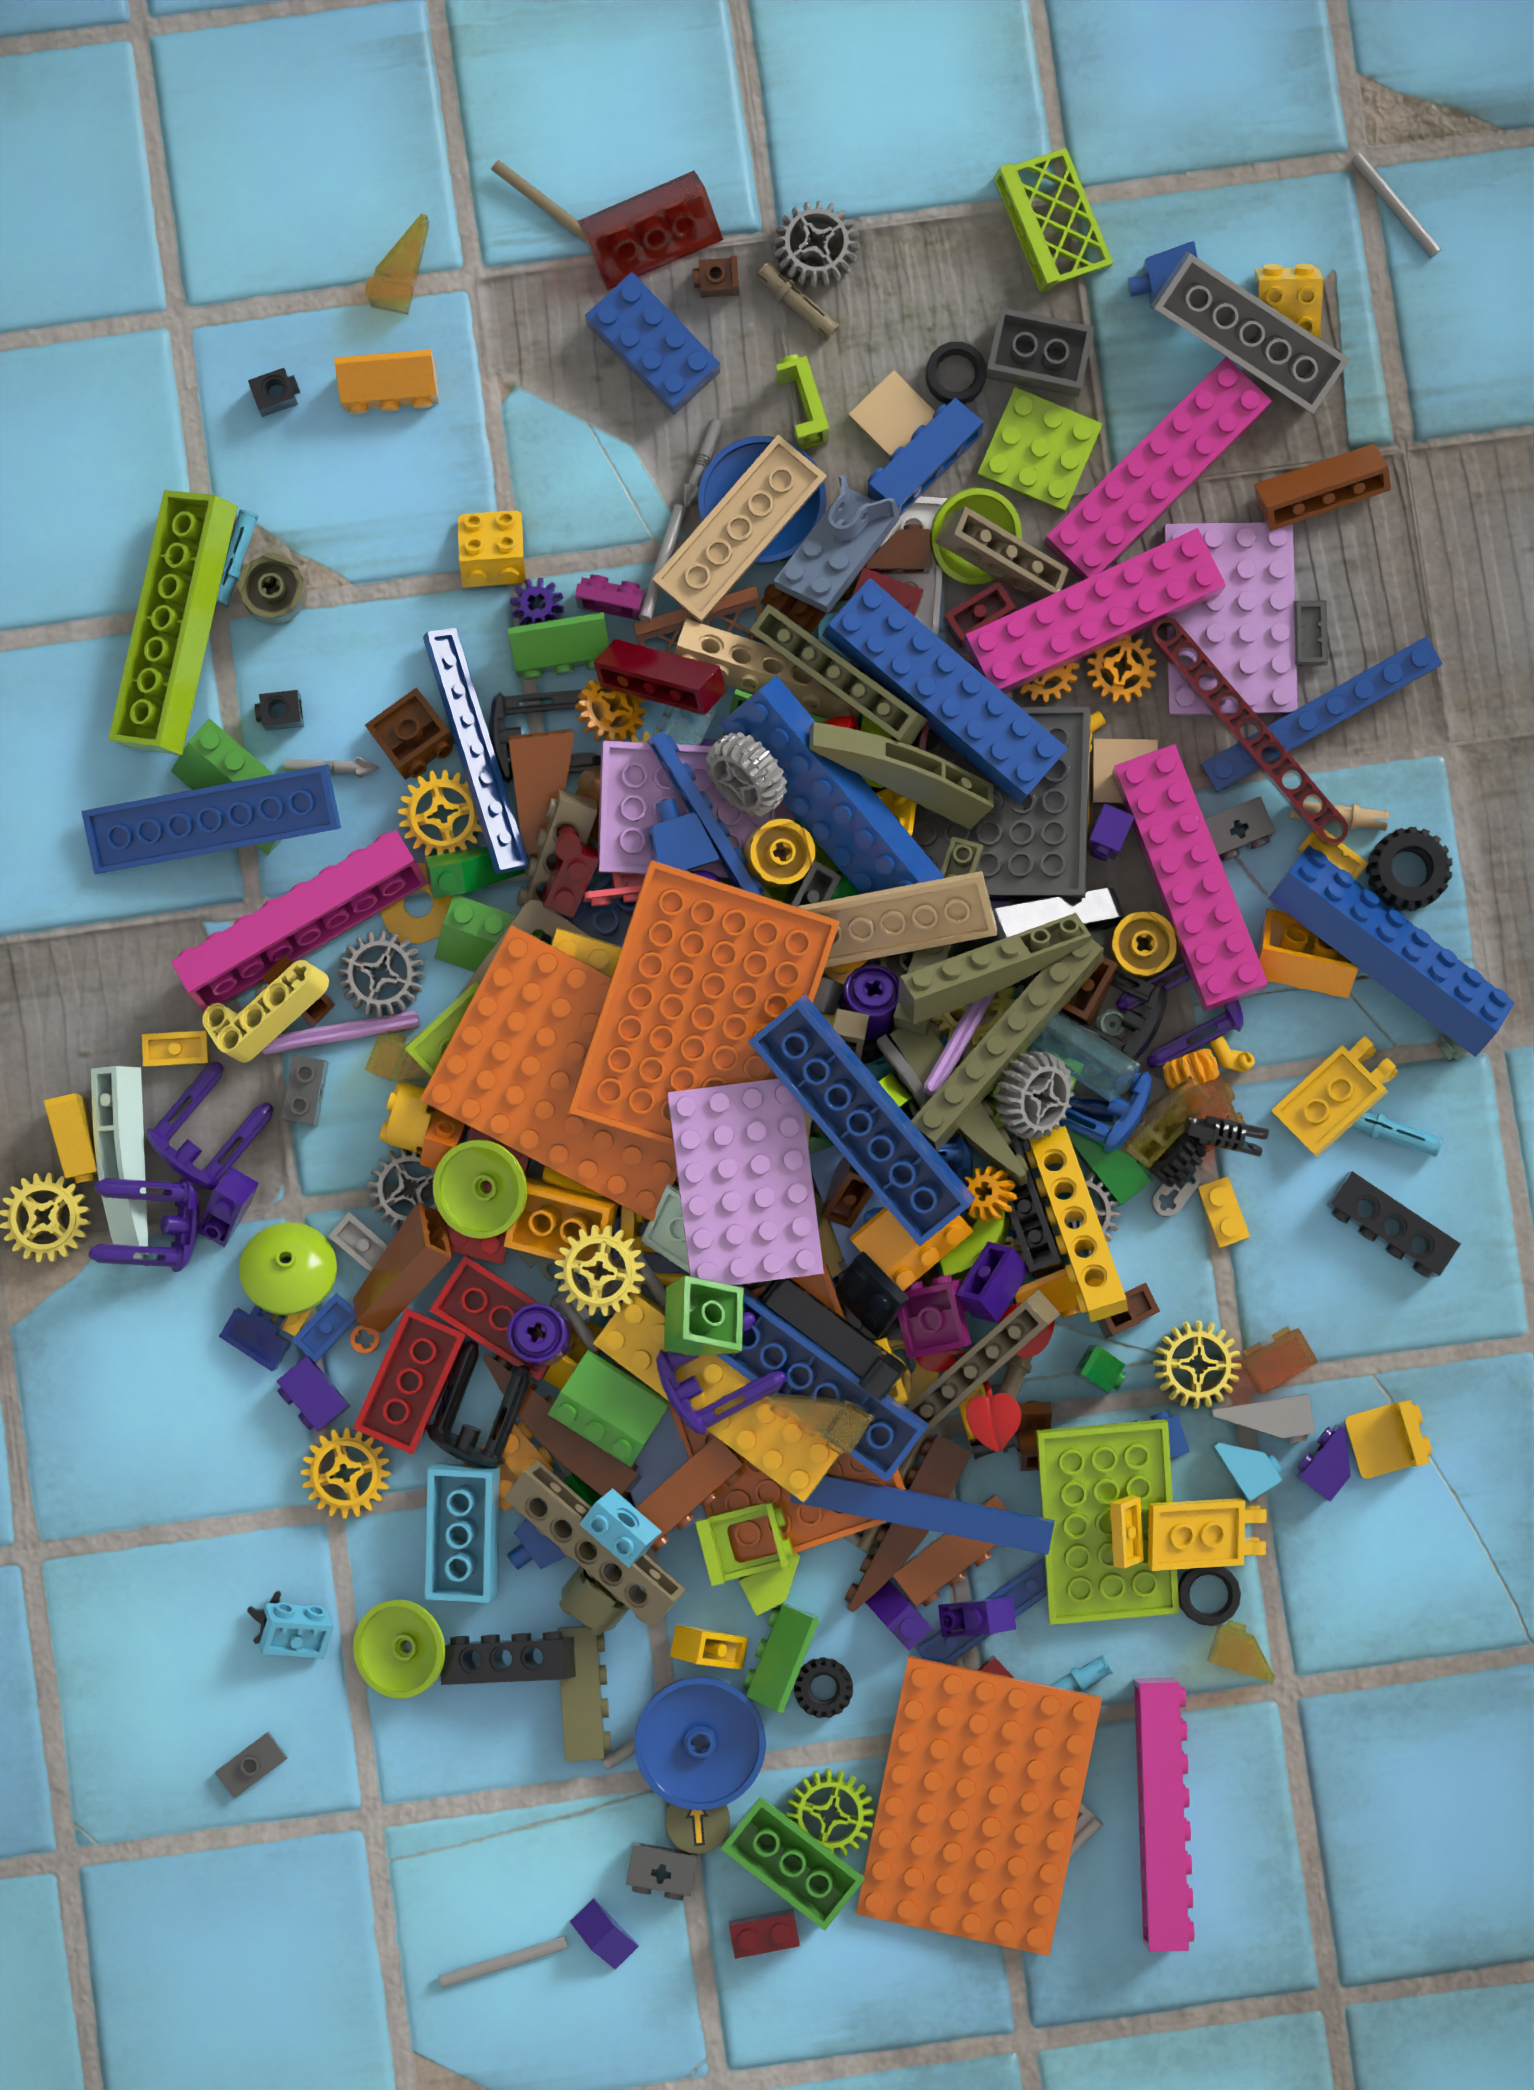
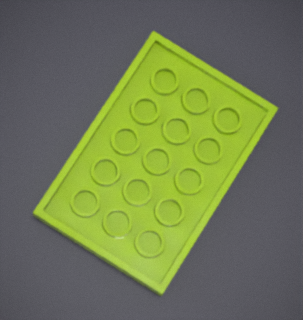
[1036,1419,1180,1625]

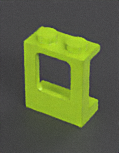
[775,354,829,450]
[695,1500,794,1586]

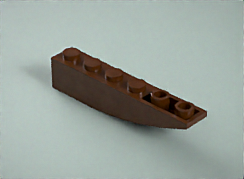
[483,1353,642,1499]
[844,1434,972,1612]

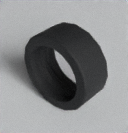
[926,342,986,405]
[1178,1567,1241,1626]

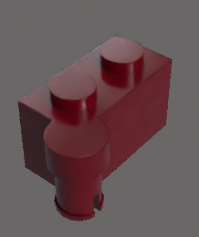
[542,826,599,918]

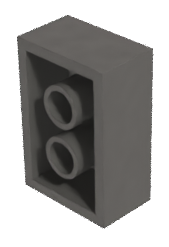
[986,307,1095,398]

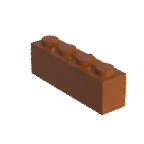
[1254,443,1391,531]
[636,1436,745,1553]
[893,1494,1008,1607]

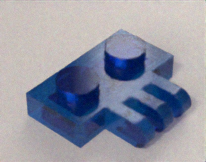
[219,1305,292,1371]

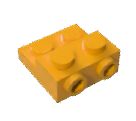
[463,1421,555,1512]

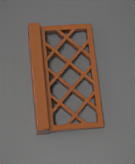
[632,586,770,653]

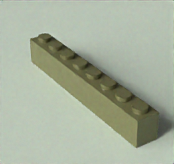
[911,939,1104,1153]

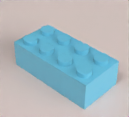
[425,1463,500,1603]

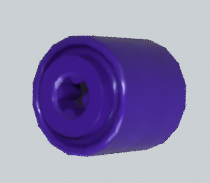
[840,965,899,1039]
[507,1303,572,1367]

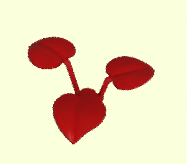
[915,1302,1055,1452]

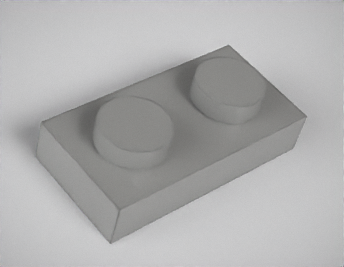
[328,1212,388,1272]

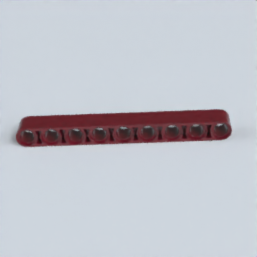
[1152,617,1349,847]

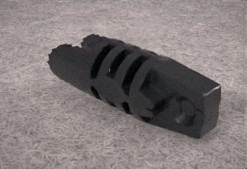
[1184,1115,1269,1157]

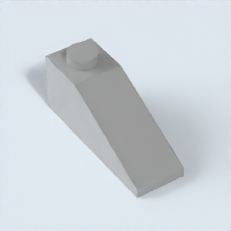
[1209,1394,1315,1444]

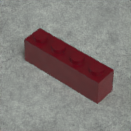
[593,639,726,715]

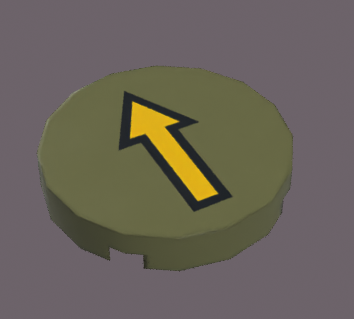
[665,1803,730,1854]

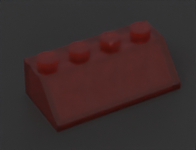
[578,170,723,290]

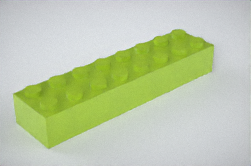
[108,490,238,755]

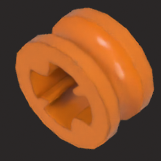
[350,1325,380,1354]

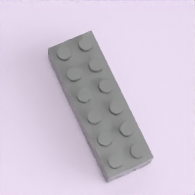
[1150,251,1350,414]

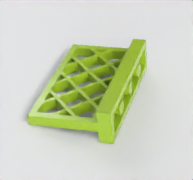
[993,148,1114,293]

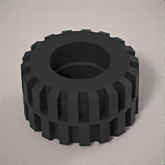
[1366,827,1453,911]

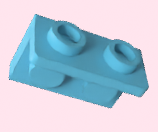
[259,1602,334,1659]

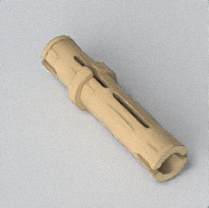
[1289,801,1389,831]

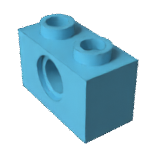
[579,1488,662,1568]

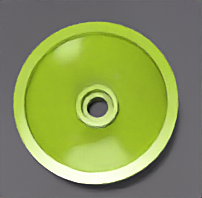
[930,488,1022,585]
[433,1140,527,1239]
[239,1222,337,1315]
[353,1599,445,1699]

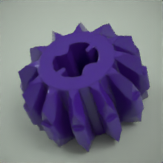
[510,577,565,626]

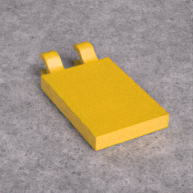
[1271,1036,1399,1158]
[1148,1498,1267,1571]

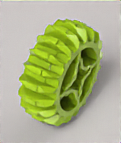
[786,1768,874,1856]

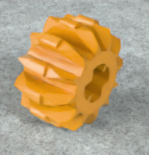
[1162,1048,1220,1094]
[965,1166,1017,1223]

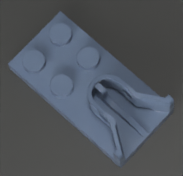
[773,475,900,613]

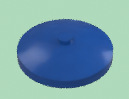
[698,436,827,565]
[634,1676,766,1810]

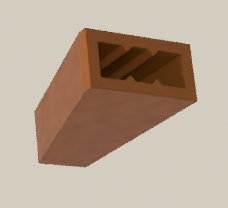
[508,728,574,858]
[353,1202,452,1333]

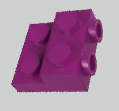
[575,574,645,621]
[898,1274,972,1359]

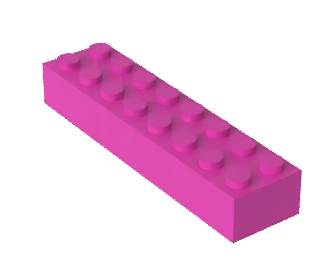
[1044,356,1272,581]
[962,528,1226,694]
[1112,744,1268,1012]
[171,829,428,1012]
[1134,1677,1195,1952]

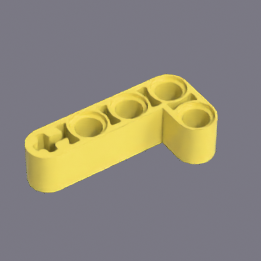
[202,960,329,1063]

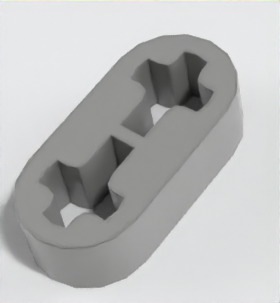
[1151,1166,1202,1217]

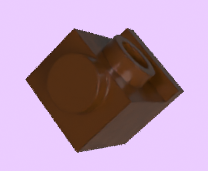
[693,256,739,298]

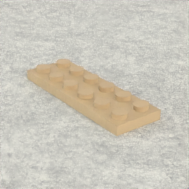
[652,435,827,623]
[797,871,998,968]

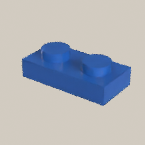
[292,1293,356,1363]

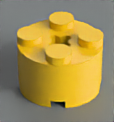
[744,819,815,888]
[1109,911,1177,980]
[379,1081,436,1154]

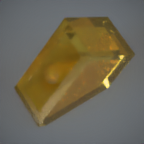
[1207,1620,1275,1683]

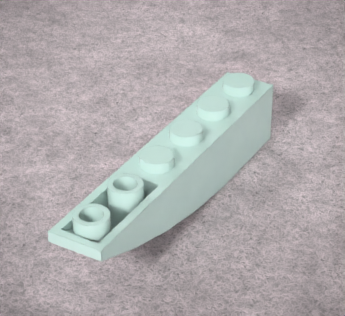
[91,1066,149,1259]

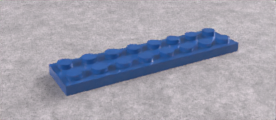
[81,764,341,874]

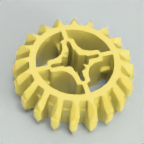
[1153,1321,1242,1409]

